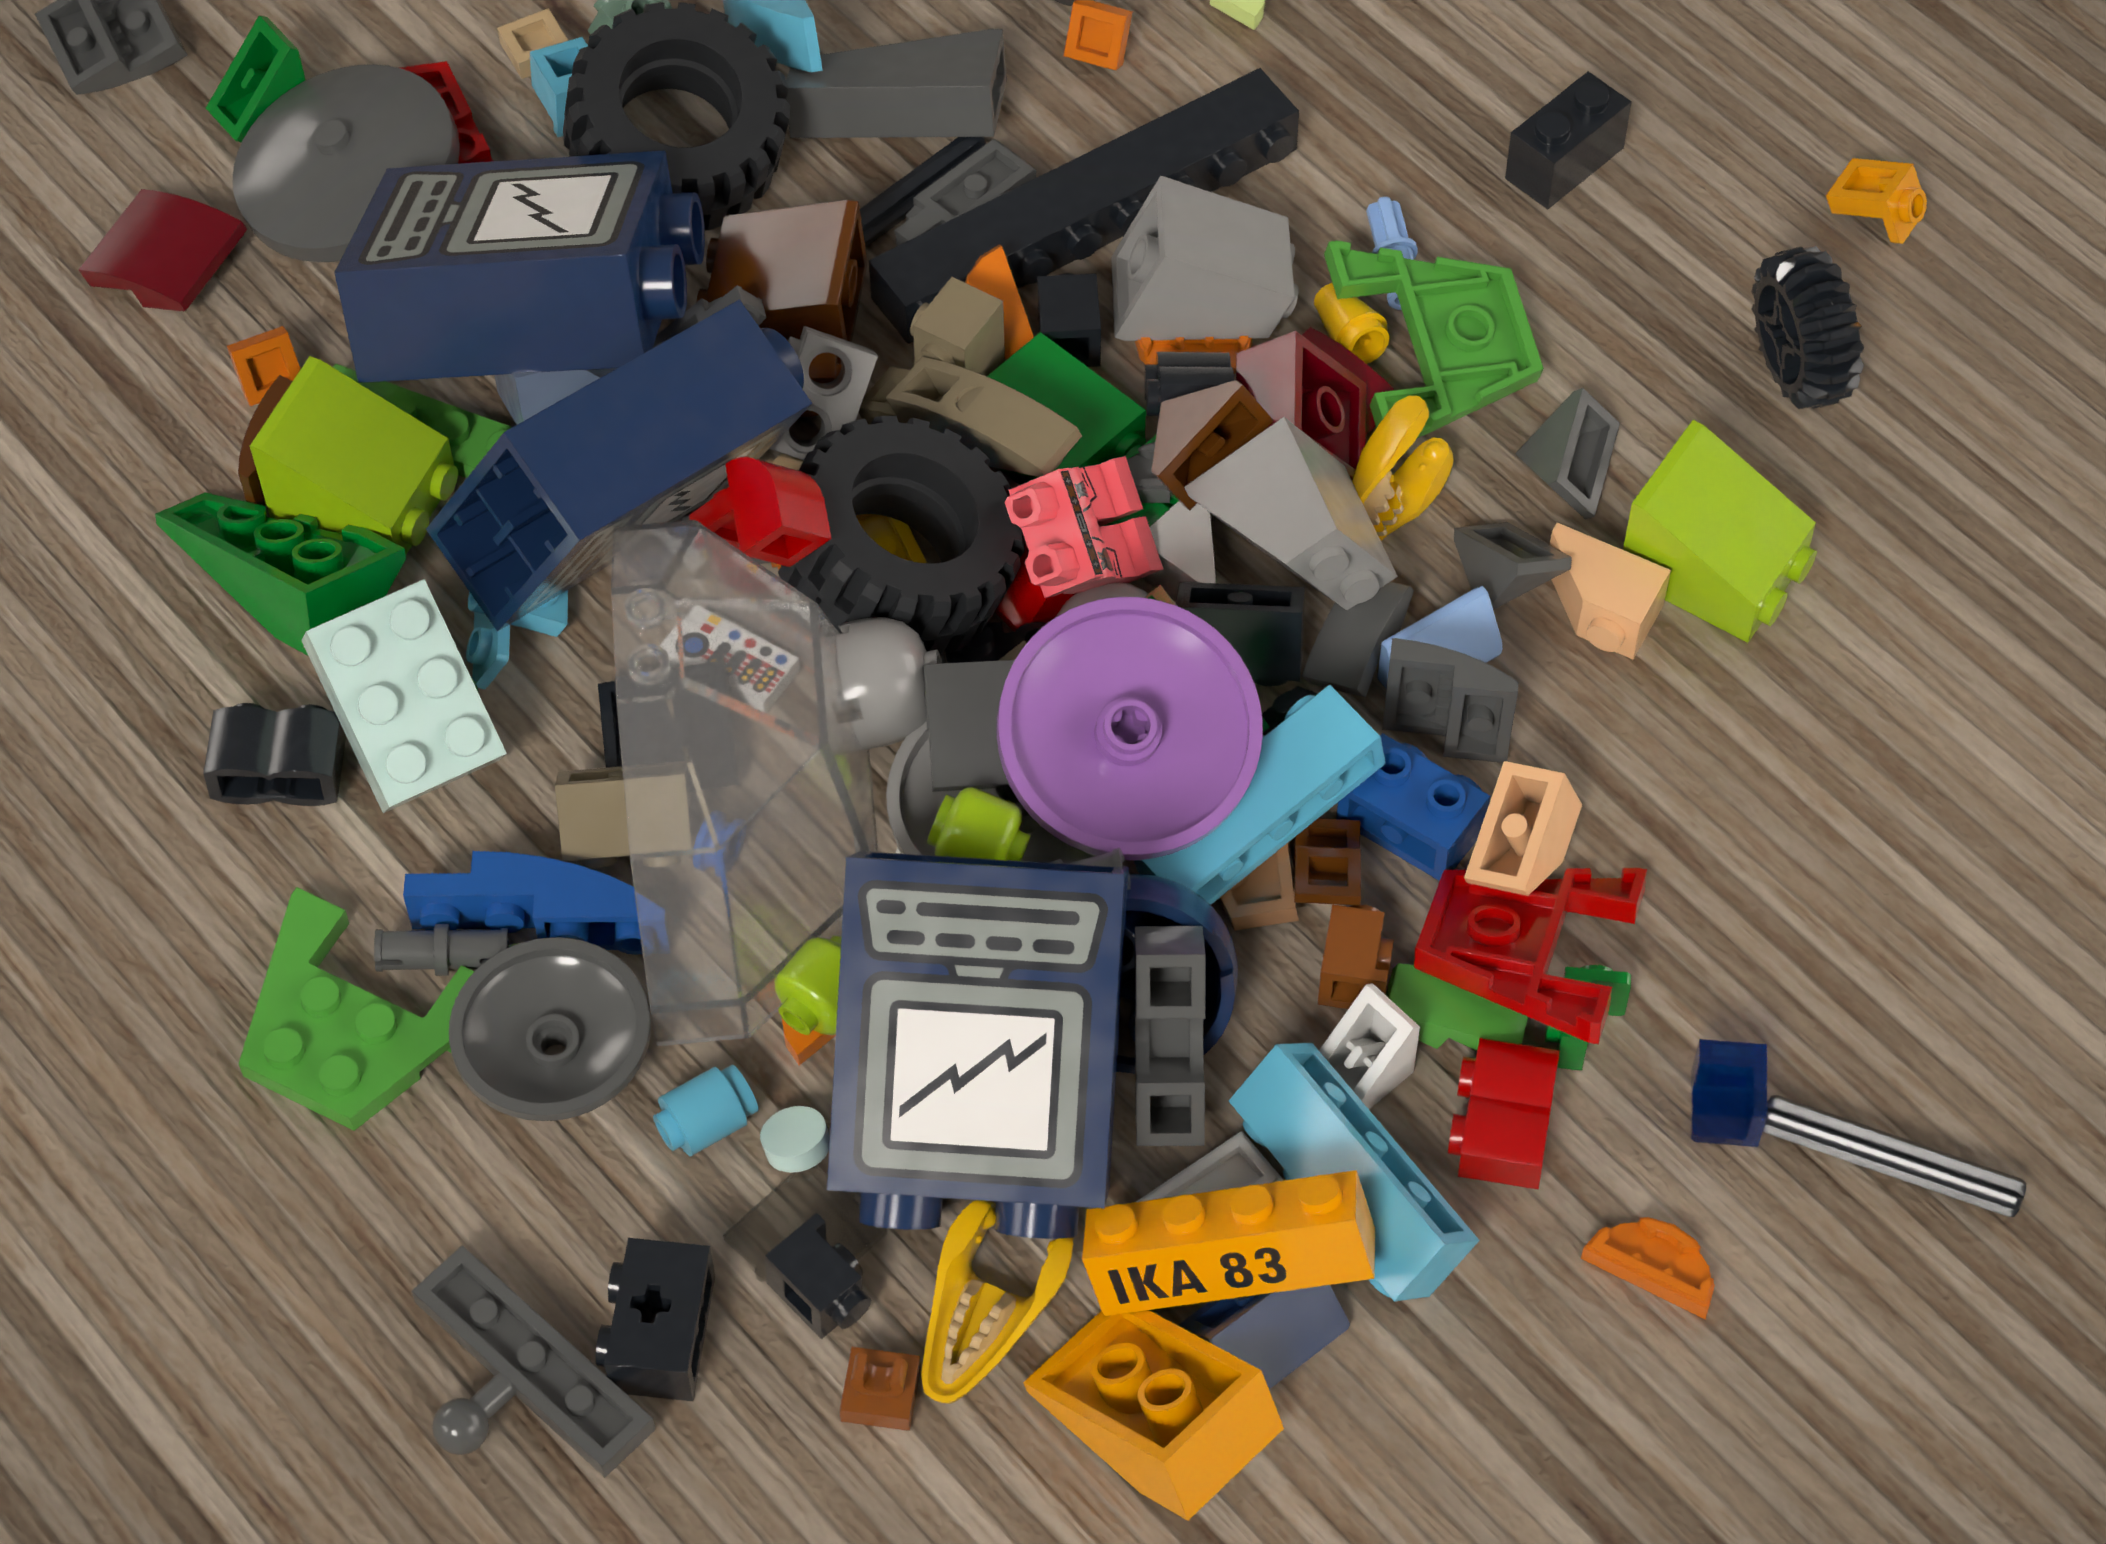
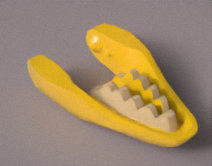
[1352,395,1454,541]
[922,1200,1074,1404]

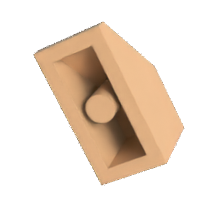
[1550,522,1671,659]
[1464,761,1582,896]

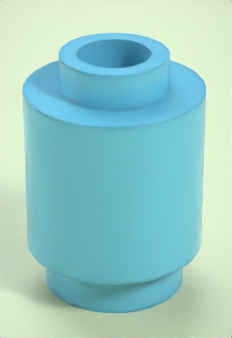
[653,1064,758,1156]

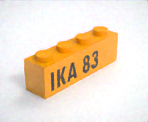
[1082,1170,1375,1316]

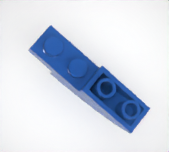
[403,851,671,955]

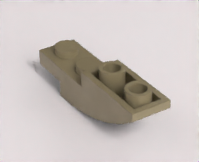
[858,356,1082,477]

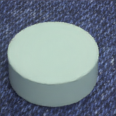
[760,1106,830,1173]

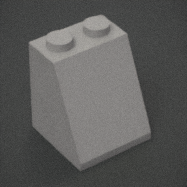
[1111,176,1299,341]
[1184,417,1398,610]

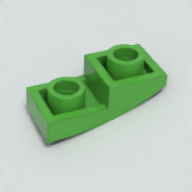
[1386,963,1528,1051]

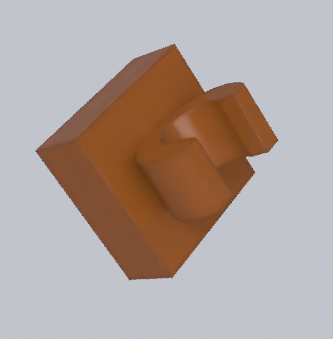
[840,1347,921,1431]

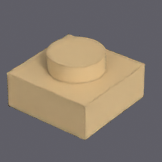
[497,8,568,79]

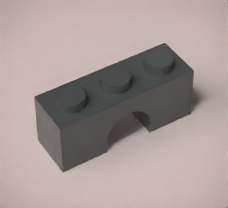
[1135,926,1205,1146]

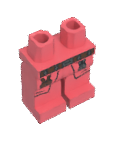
[1005,456,1163,598]

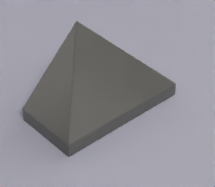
[1515,388,1620,520]
[1454,522,1572,610]

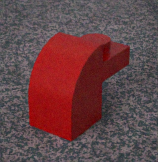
[689,457,832,567]

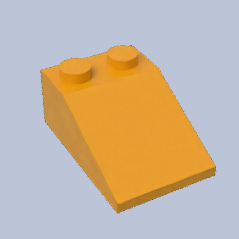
[1023,1310,1284,1521]

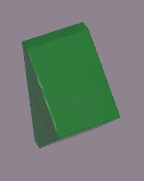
[205,15,306,143]

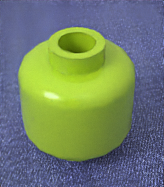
[927,787,1031,861]
[774,936,841,1035]

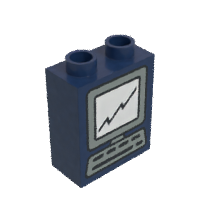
[334,151,705,383]
[426,299,812,631]
[827,851,1129,1239]

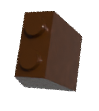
[696,200,868,364]

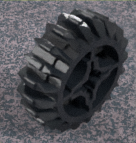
[1751,246,1864,409]

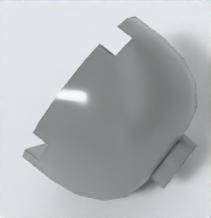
[836,617,942,750]

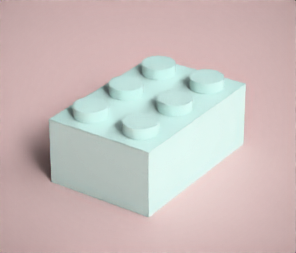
[301,579,507,813]

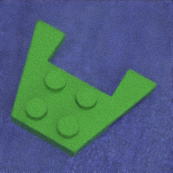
[1324,241,1544,439]
[238,887,475,1131]

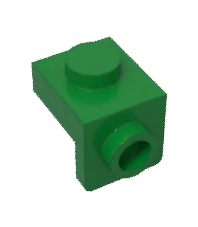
[1545,965,1631,1071]

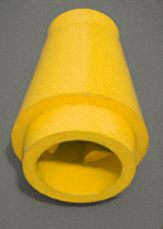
[1314,283,1389,364]

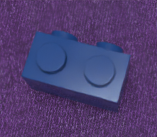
[1336,733,1490,881]

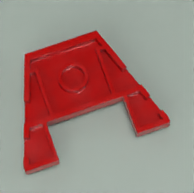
[1414,868,1647,1045]

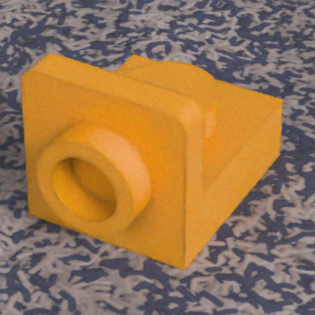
[1826,158,1927,244]

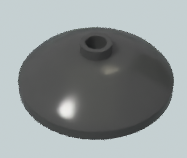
[449,938,651,1121]

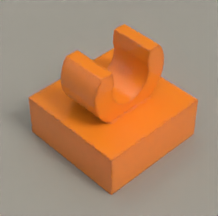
[1063,0,1133,71]
[227,326,301,406]

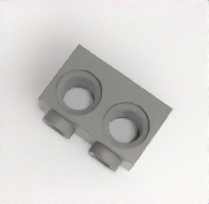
[769,326,878,460]

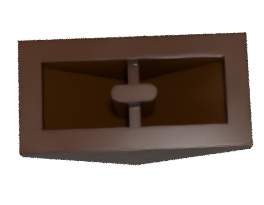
[1151,380,1274,511]

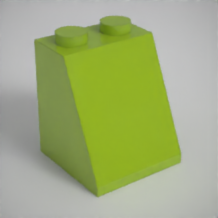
[250,356,458,554]
[1623,420,1817,643]

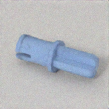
[1366,197,1418,310]

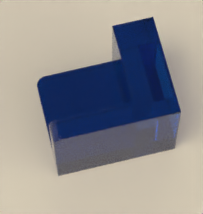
[1691,1039,1767,1147]

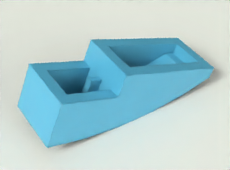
[723,0,823,73]

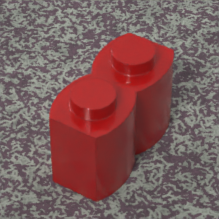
[1448,1038,1560,1190]

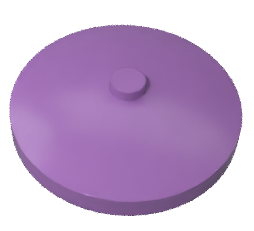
[997,597,1263,860]

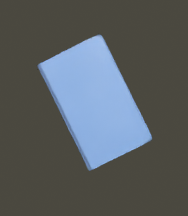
[1378,586,1503,688]

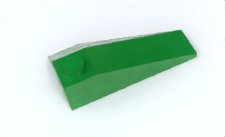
[155,493,406,656]

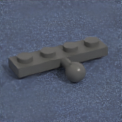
[411,1245,656,1477]

